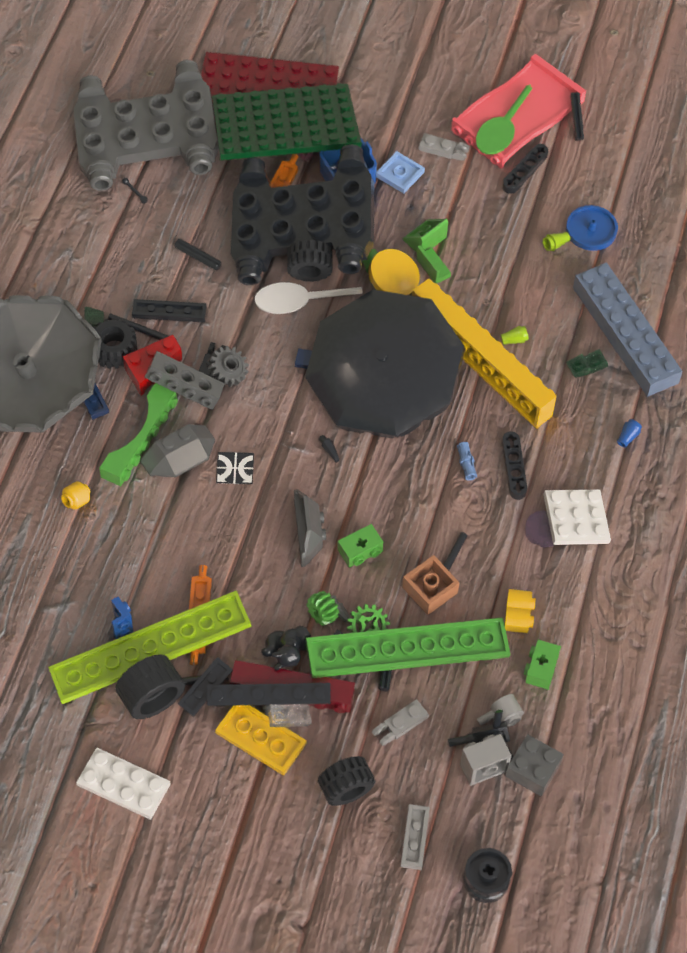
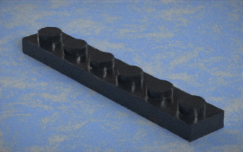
[207,683,331,706]

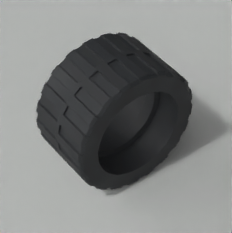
[115,655,185,719]

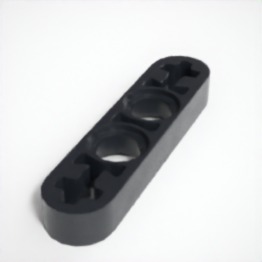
[502,144,549,194]
[502,431,527,500]

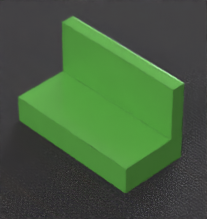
[416,245,451,283]

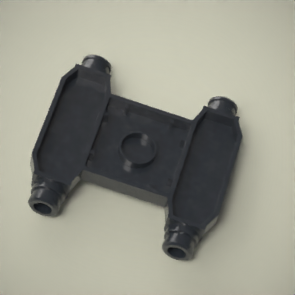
[230,144,374,286]

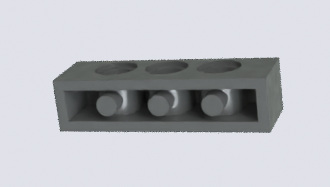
[144,351,225,410]

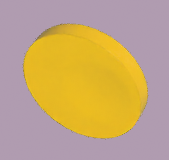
[368,249,420,295]

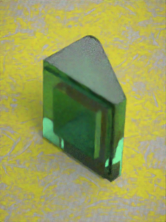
[84,307,104,327]

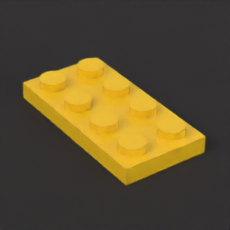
[215,706,307,776]

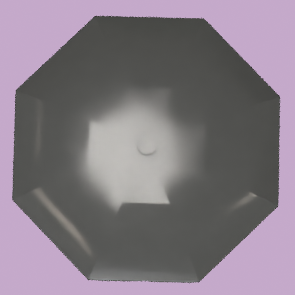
[0,295,102,432]

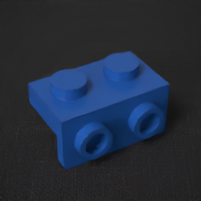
[111,597,134,640]

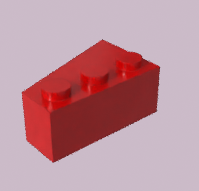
[123,335,182,396]

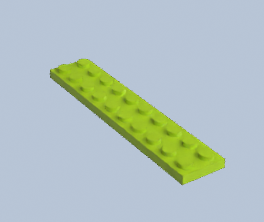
[48,590,252,704]

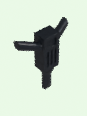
[448,710,514,759]

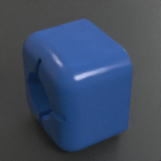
[320,139,377,184]

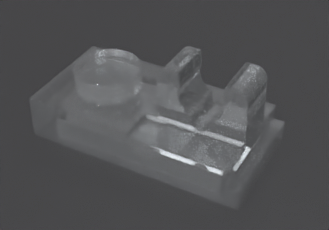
[267,705,312,727]

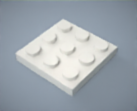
[543,490,611,545]

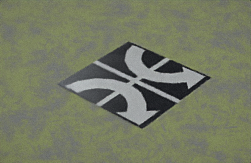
[216,452,254,484]

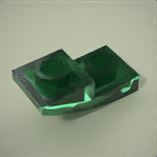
[566,349,608,378]

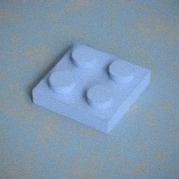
[376,151,425,194]

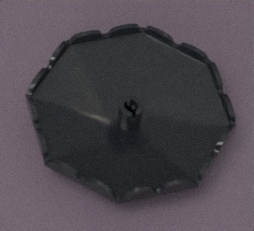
[305,289,464,438]

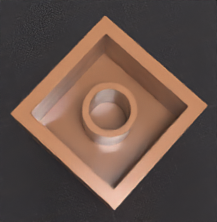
[402,555,459,615]

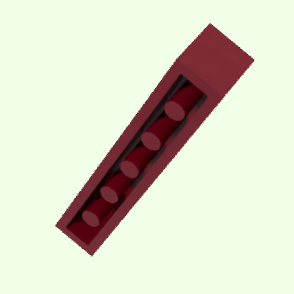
[230,660,355,713]

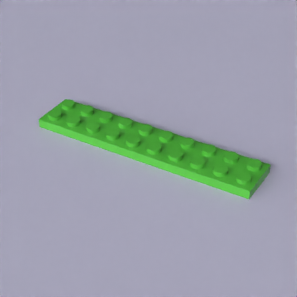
[306,618,511,678]

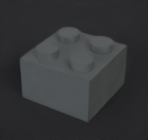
[505,734,564,797]

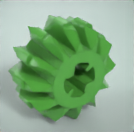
[306,591,340,626]

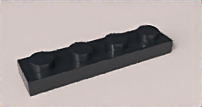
[132,299,207,322]

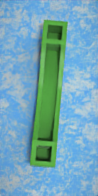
[99,383,178,487]

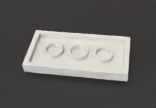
[76,747,170,820]

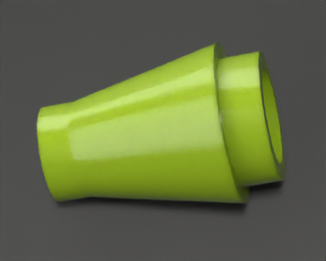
[543,232,570,251]
[501,325,529,345]

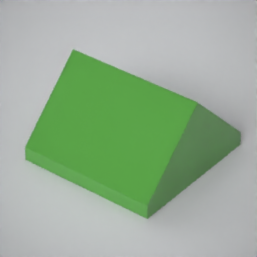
[402,219,448,252]

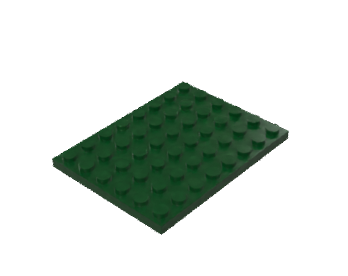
[212,83,362,160]

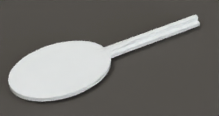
[255,282,362,314]

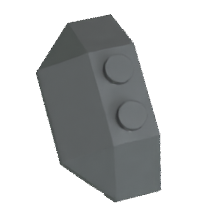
[140,424,215,477]
[294,489,326,567]

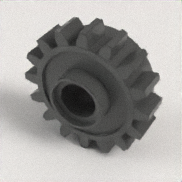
[208,346,249,387]

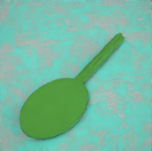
[476,85,533,154]

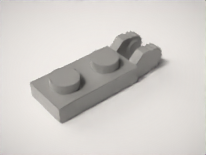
[419,133,470,160]
[372,699,429,746]

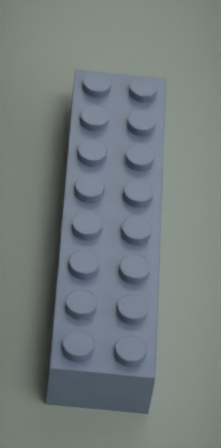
[573,262,683,397]

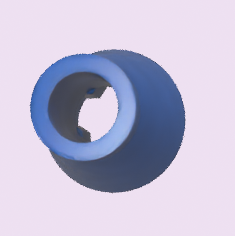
[617,419,642,448]

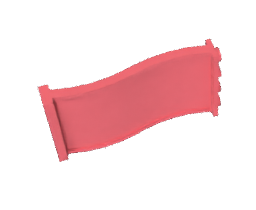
[451,53,586,169]

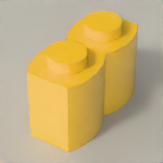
[504,589,536,633]

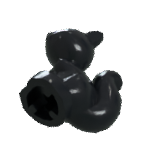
[261,626,311,670]

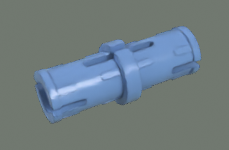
[457,442,477,480]

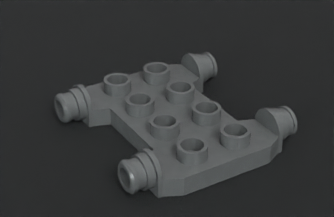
[73,60,219,191]

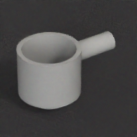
[477,694,524,727]

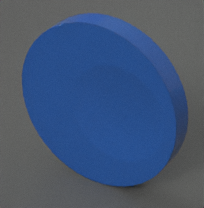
[566,205,618,251]

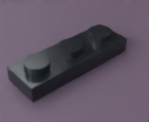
[178,657,233,717]

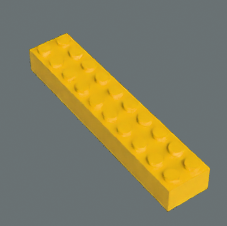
[412,278,556,429]

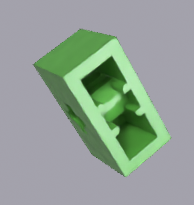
[337,524,383,568]
[523,640,561,690]

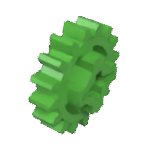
[346,604,390,633]

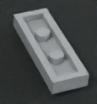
[401,804,430,870]

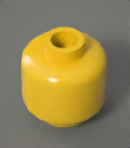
[61,481,90,510]

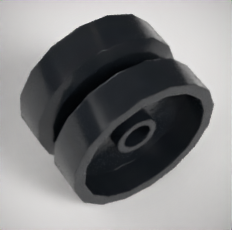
[463,848,512,903]

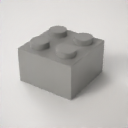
[460,734,511,786]

